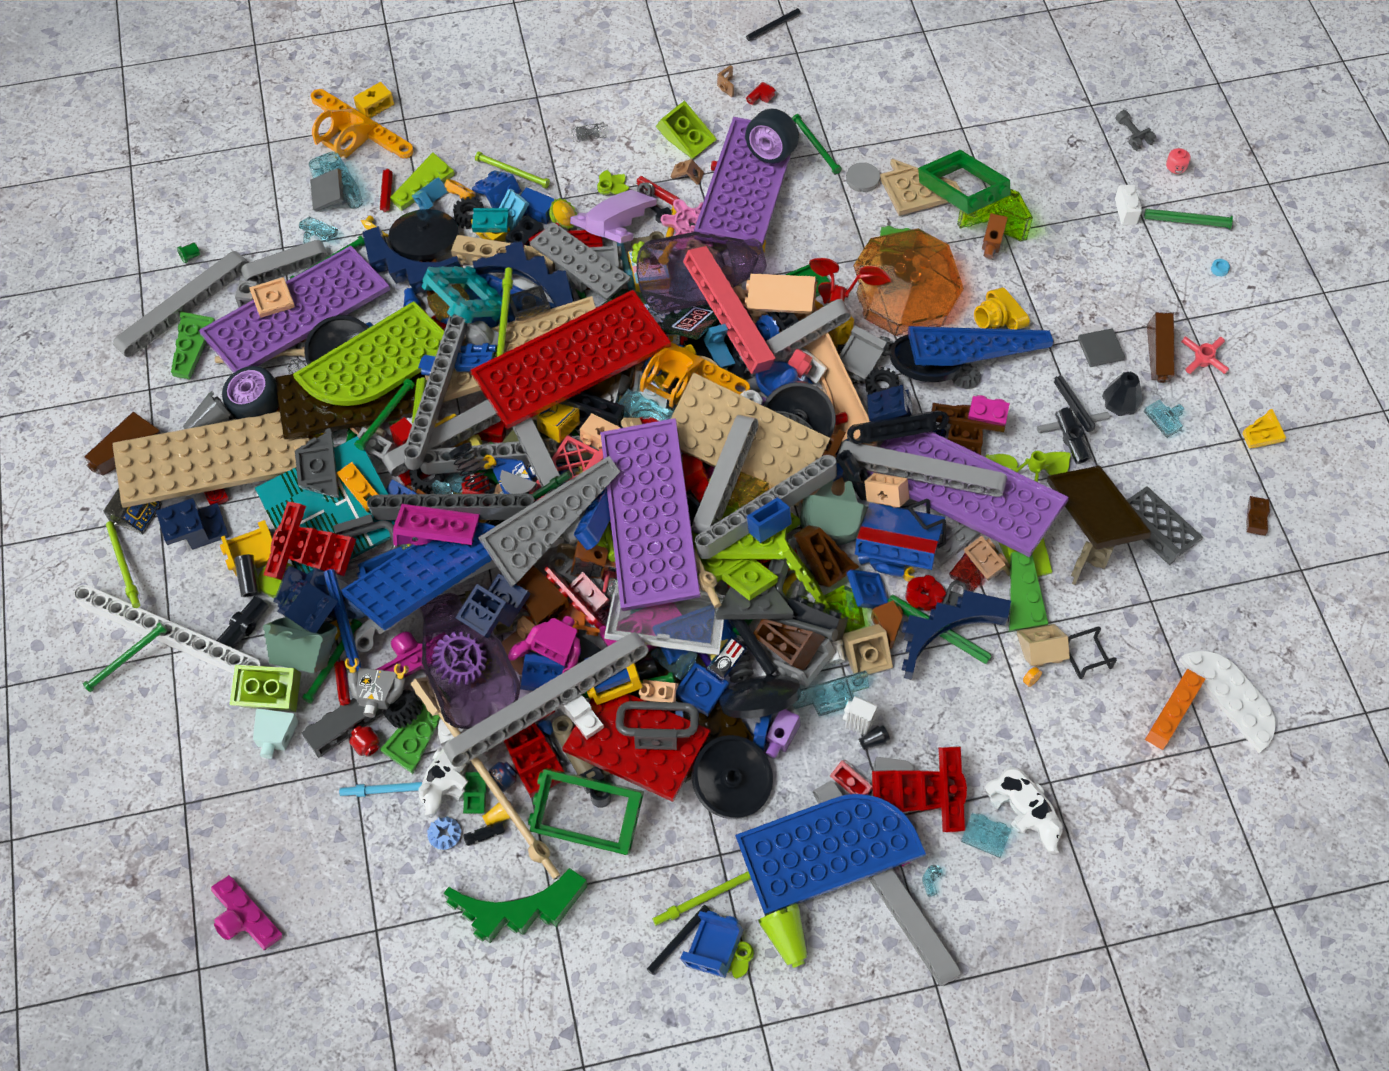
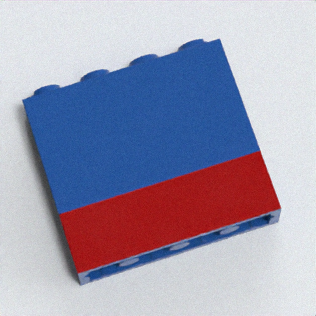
[855,503,945,570]

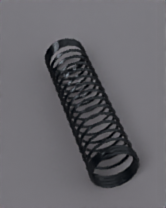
[448,443,502,526]

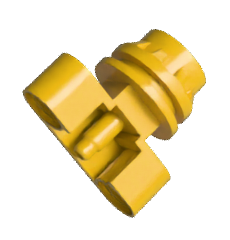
[974,287,1030,330]

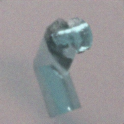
[922,864,942,897]

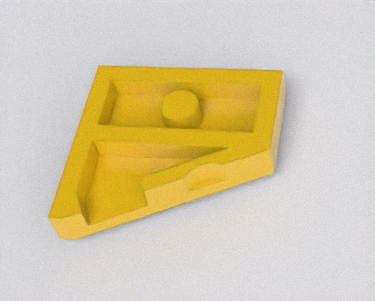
[1242,409,1286,449]

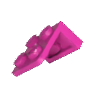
[968,395,1010,426]

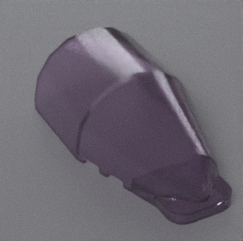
[636,232,767,314]
[420,593,521,729]

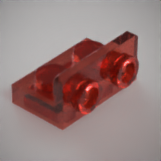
[949,553,984,592]

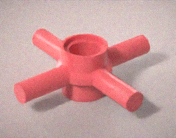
[1181,336,1229,374]

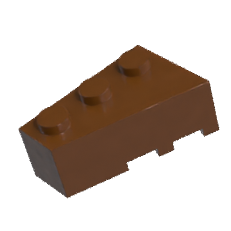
[794,525,859,587]
[753,619,825,670]

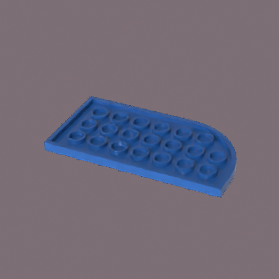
[735,794,926,916]

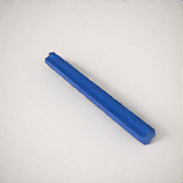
[324,569,362,670]

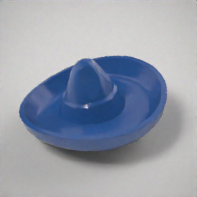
[755,361,813,397]

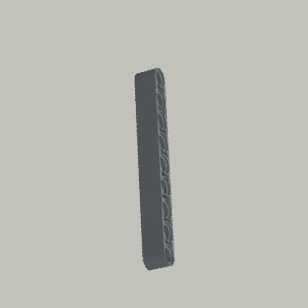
[367,494,535,520]

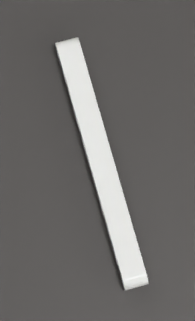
[74,585,262,674]

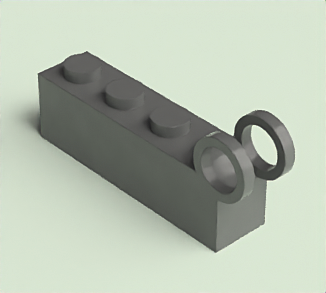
[301,698,385,758]

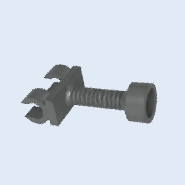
[1115,110,1156,150]

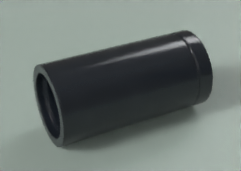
[234,554,261,597]

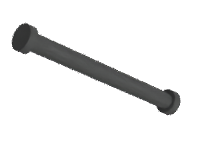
[767,619,838,641]

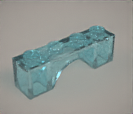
[618,389,674,421]

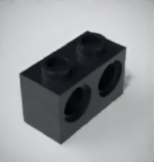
[505,215,544,246]

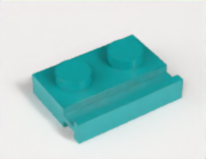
[472,208,509,232]

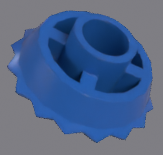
[755,314,780,341]

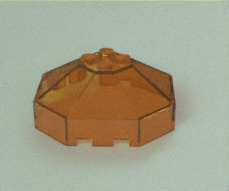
[853,228,964,336]

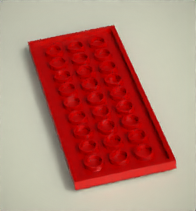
[470,290,671,429]

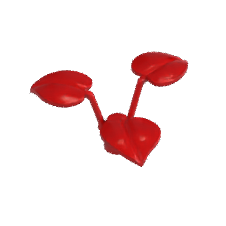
[809,258,891,304]

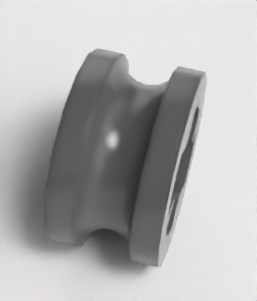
[637,182,655,197]

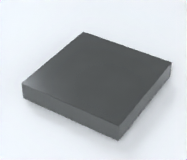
[310,168,344,212]
[1078,328,1125,367]

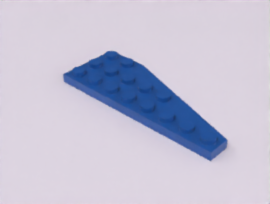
[908,326,1053,366]

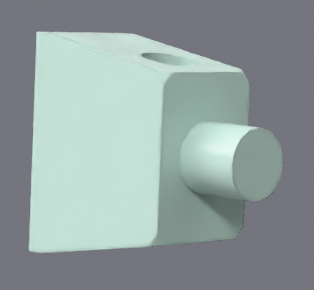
[253,709,299,759]

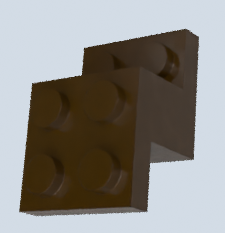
[583,365,635,404]

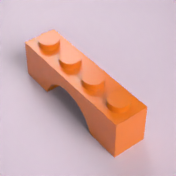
[1145,668,1205,750]

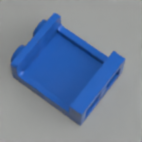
[680,911,744,978]

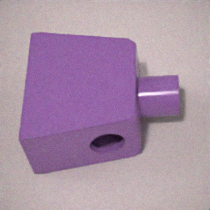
[765,709,801,759]

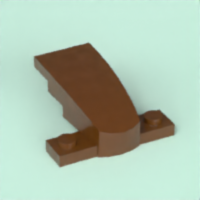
[931,403,1005,455]

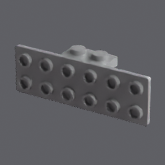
[530,223,630,300]

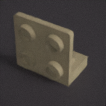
[1071,541,1115,585]

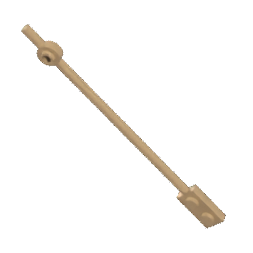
[621,418,722,608]
[411,677,560,880]

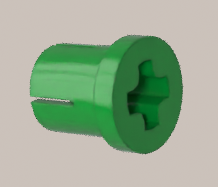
[177,242,200,263]

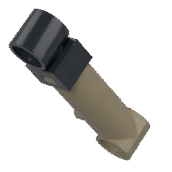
[552,715,611,808]

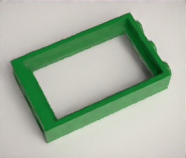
[918,150,1011,214]
[528,768,644,855]

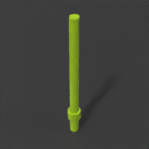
[496,268,513,357]
[106,521,140,608]
[652,871,751,926]

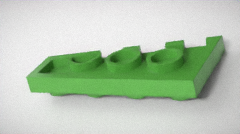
[171,312,215,380]
[1008,551,1048,632]
[380,692,449,774]

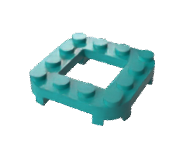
[422,266,502,323]

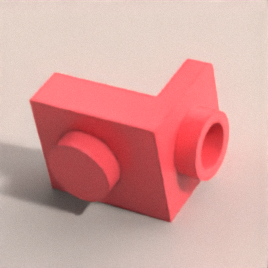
[788,348,813,378]

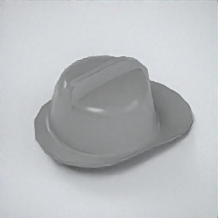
[465,321,499,353]

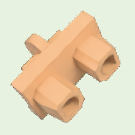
[639,680,678,702]

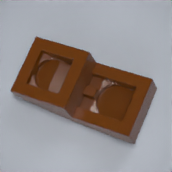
[1246,496,1270,536]

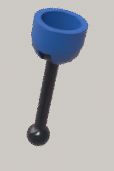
[537,720,567,766]

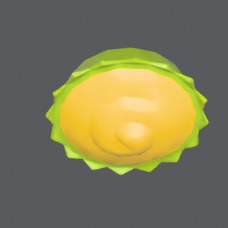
[549,198,577,229]

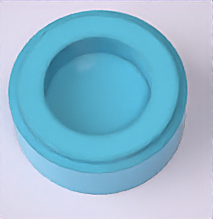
[1211,259,1230,277]

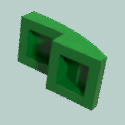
[463,772,487,814]

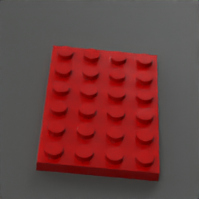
[562,693,711,802]

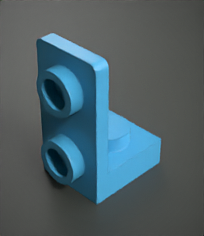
[412,178,448,209]
[704,324,735,368]

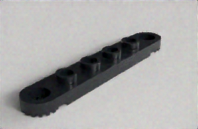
[847,410,949,444]

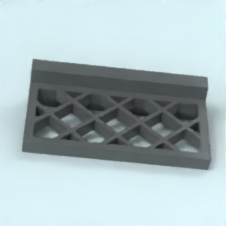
[1127,486,1203,565]

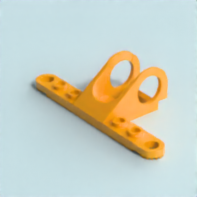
[310,89,413,159]
[640,342,750,407]

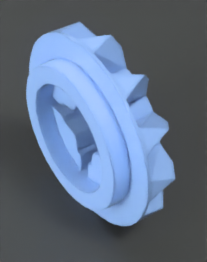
[427,816,461,850]

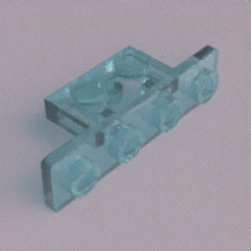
[793,671,869,716]

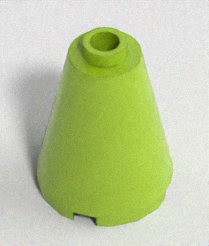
[758,904,807,968]

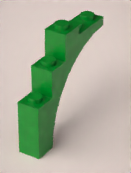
[443,868,588,943]

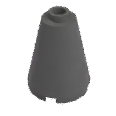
[183,391,236,429]

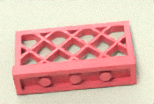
[529,435,603,500]

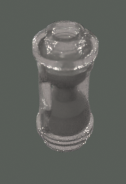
[571,121,609,143]

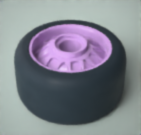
[745,108,799,164]
[222,366,279,419]

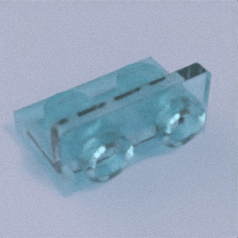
[961,813,1012,858]

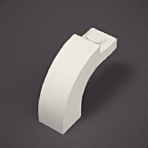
[556,695,604,739]

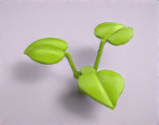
[985,451,1071,482]

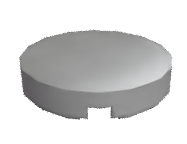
[846,163,880,192]

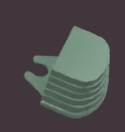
[800,480,868,545]
[263,617,337,673]

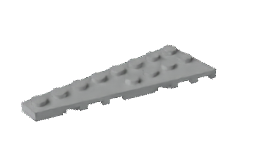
[478,456,620,587]

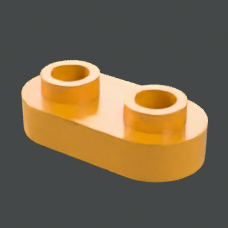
[444,179,476,200]

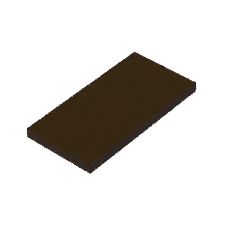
[1047,465,1151,550]

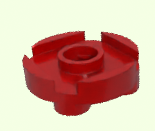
[905,575,946,611]

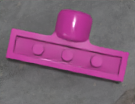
[375,631,453,678]
[211,875,282,950]

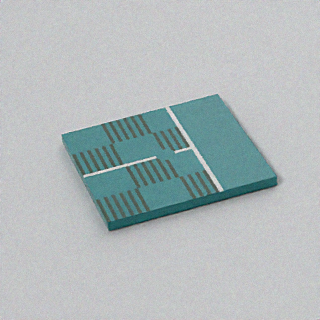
[255,436,396,574]

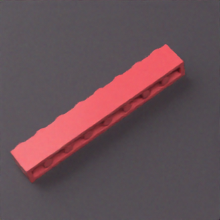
[683,246,776,374]

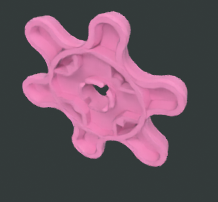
[661,199,713,245]

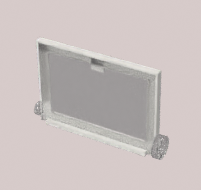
[604,578,725,655]

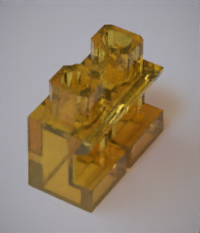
[727,472,769,509]

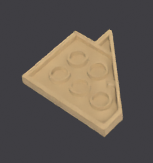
[880,159,961,216]

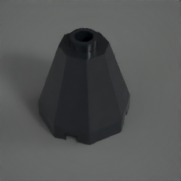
[1102,371,1143,416]

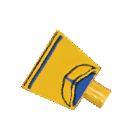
[533,404,580,443]

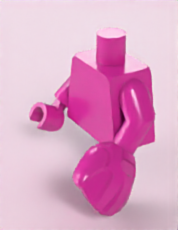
[507,616,581,673]

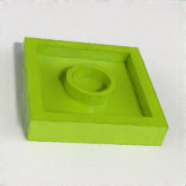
[722,559,778,601]

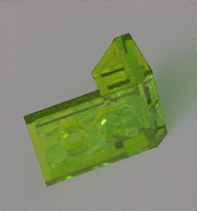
[957,189,1033,242]

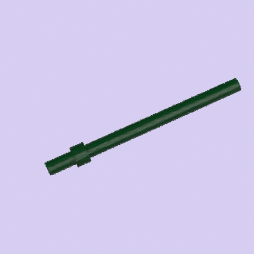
[489,470,573,526]

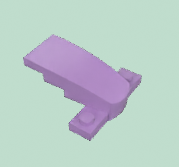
[570,190,657,243]

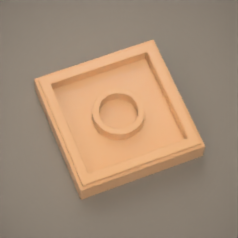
[249,277,295,318]

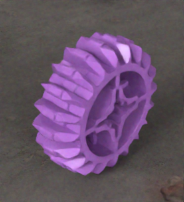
[432,632,487,686]

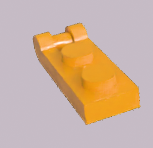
[336,462,378,513]

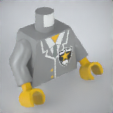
[345,658,409,718]

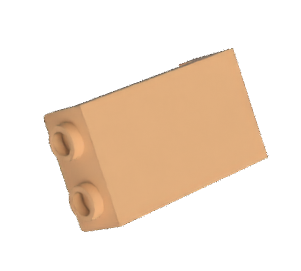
[745,274,817,317]

